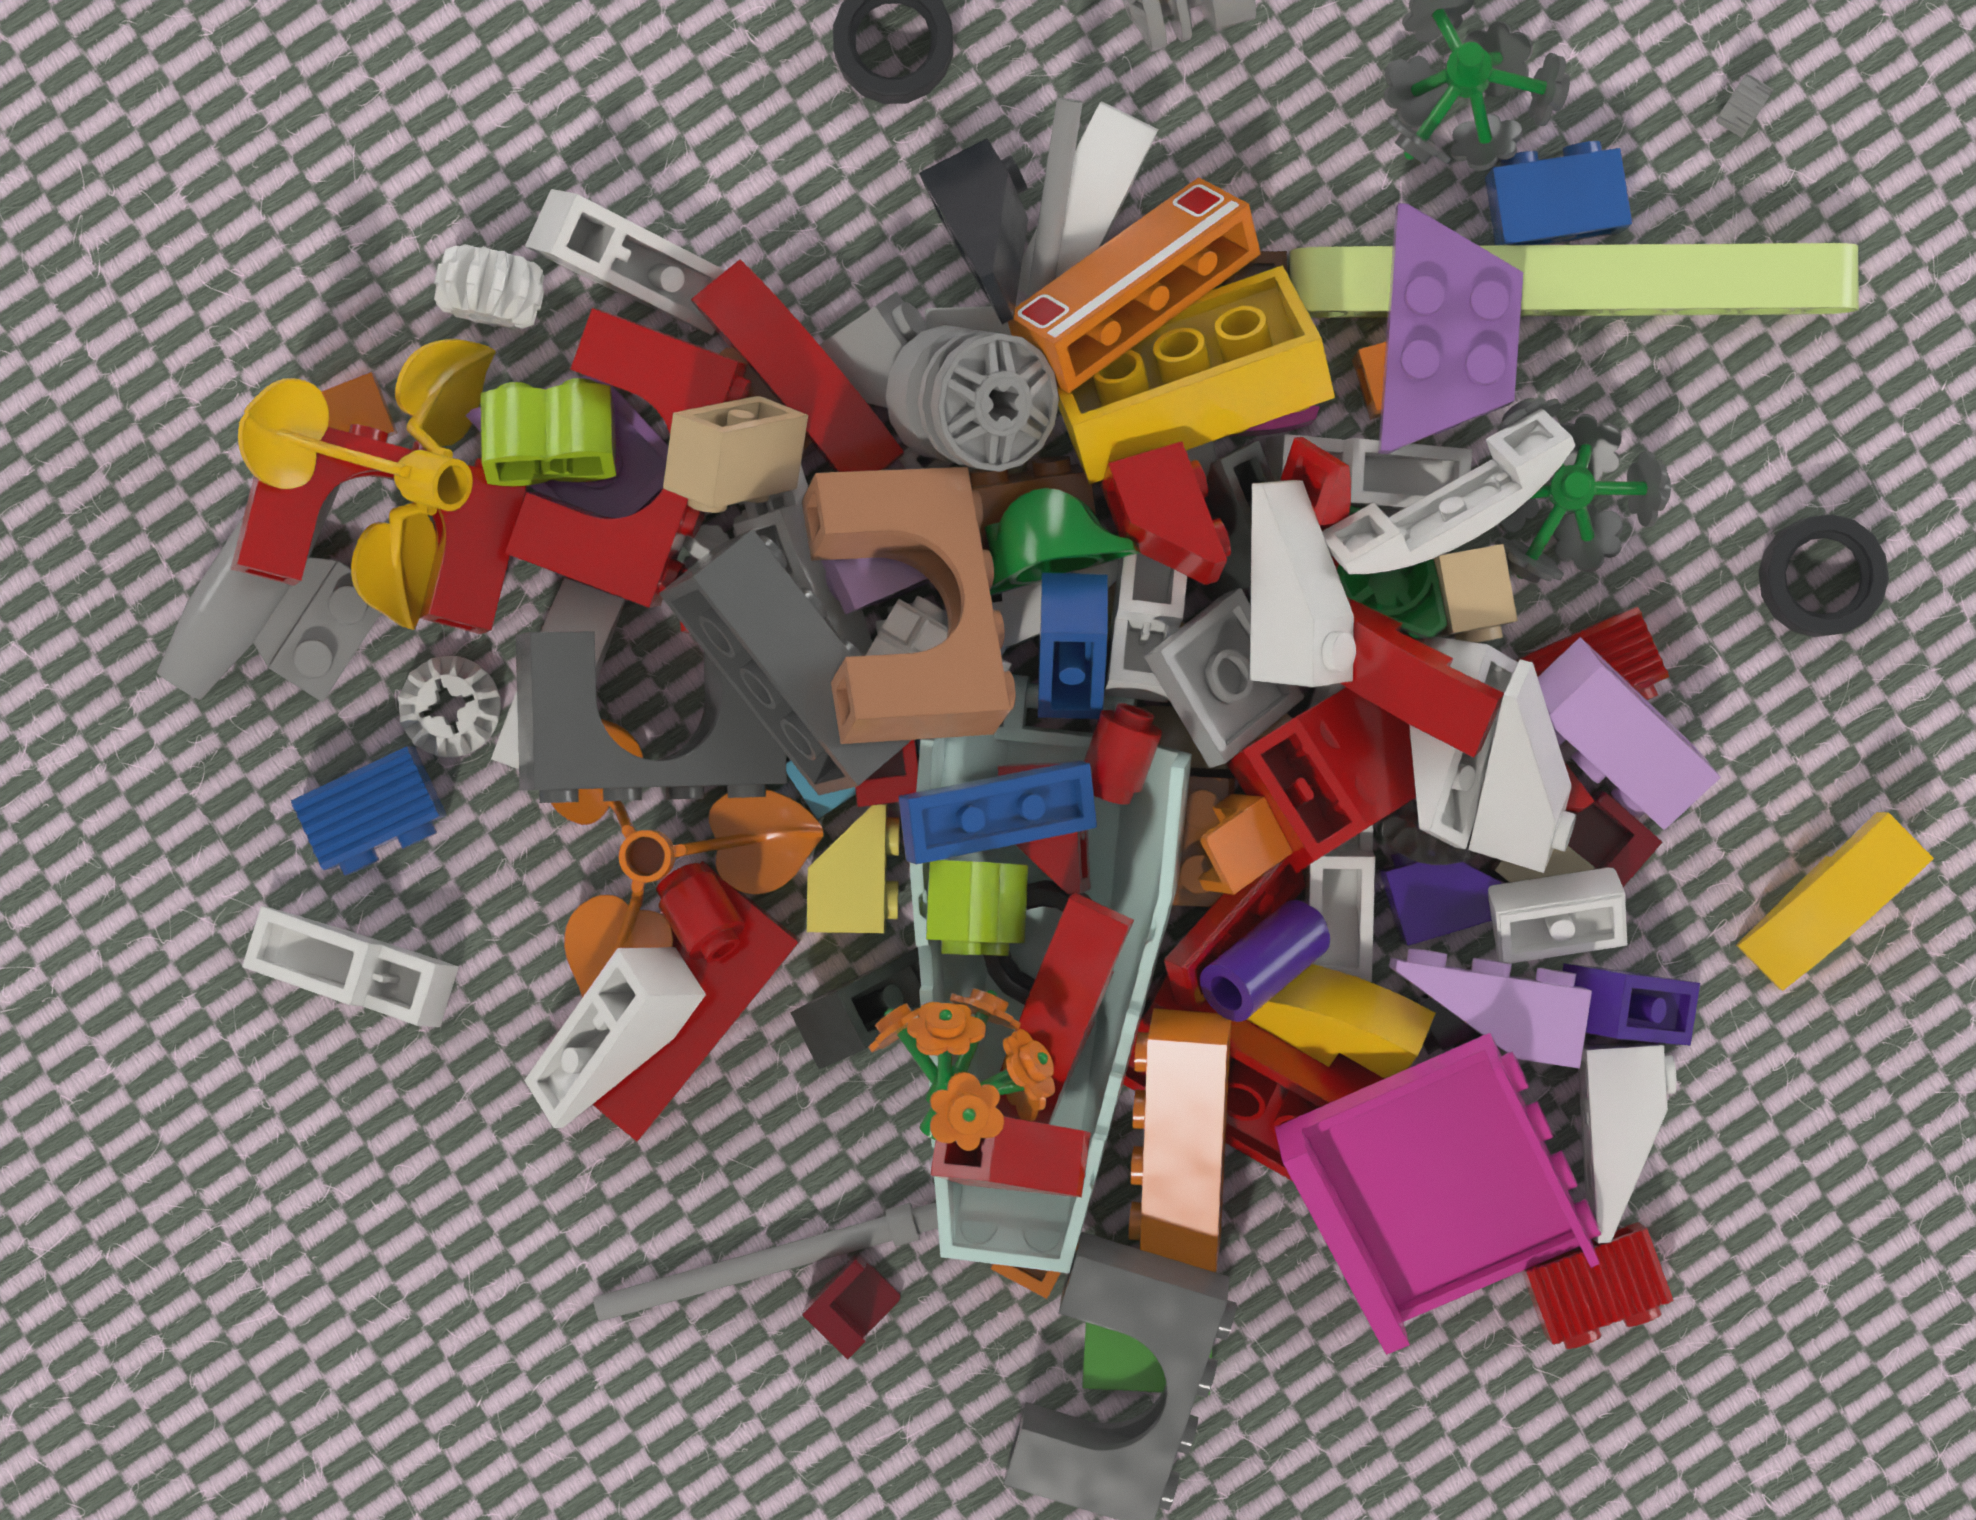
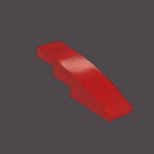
[1341,597,1504,758]
[995,892,1134,1125]

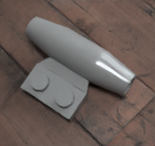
[156,485,381,702]

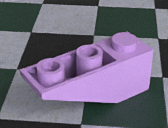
[1389,948,1592,1068]

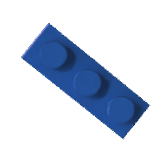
[898,760,1097,865]

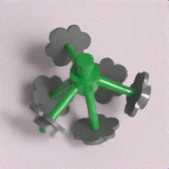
[1384,0,1570,171]
[1495,398,1671,583]

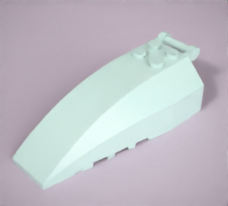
[910,674,1192,1273]

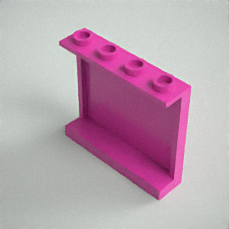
[1274,1033,1602,1355]

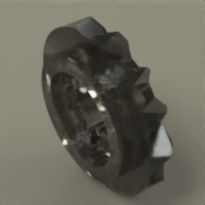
[1380,799,1478,865]

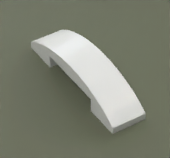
[1322,408,1575,574]

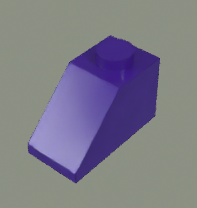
[1379,844,1503,946]
[1562,963,1700,1046]

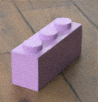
[1538,637,1721,830]

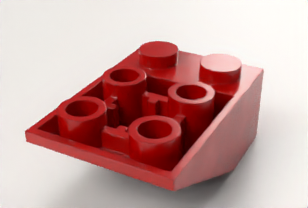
[1227,687,1416,873]

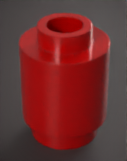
[1083,703,1162,805]
[656,863,745,962]

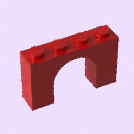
[505,308,751,608]
[231,424,527,634]

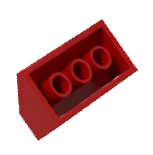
[1123,970,1384,1182]

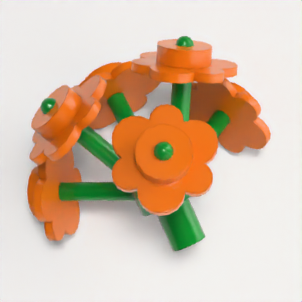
[868,988,1055,1151]

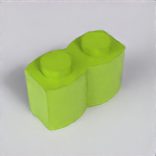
[481,378,617,486]
[926,860,1028,956]

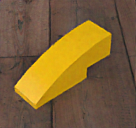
[1736,812,1934,991]
[1246,964,1436,1079]

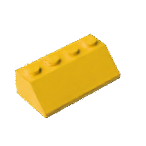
[1057,265,1335,485]

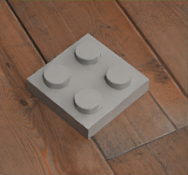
[1144,588,1304,768]

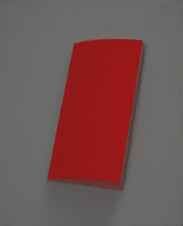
[592,861,801,1142]

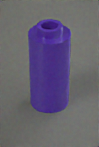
[1200,900,1330,1022]

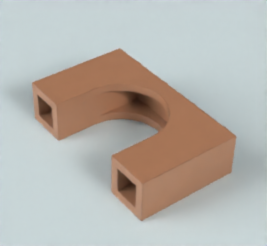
[802,467,1016,744]

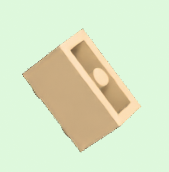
[663,396,808,513]
[1433,544,1518,643]

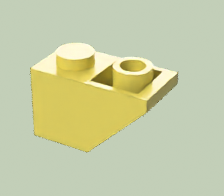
[807,804,900,933]

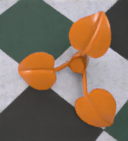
[551,719,824,998]

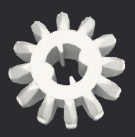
[434,244,544,330]

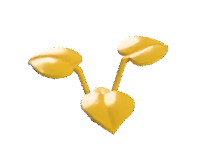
[238,339,496,630]

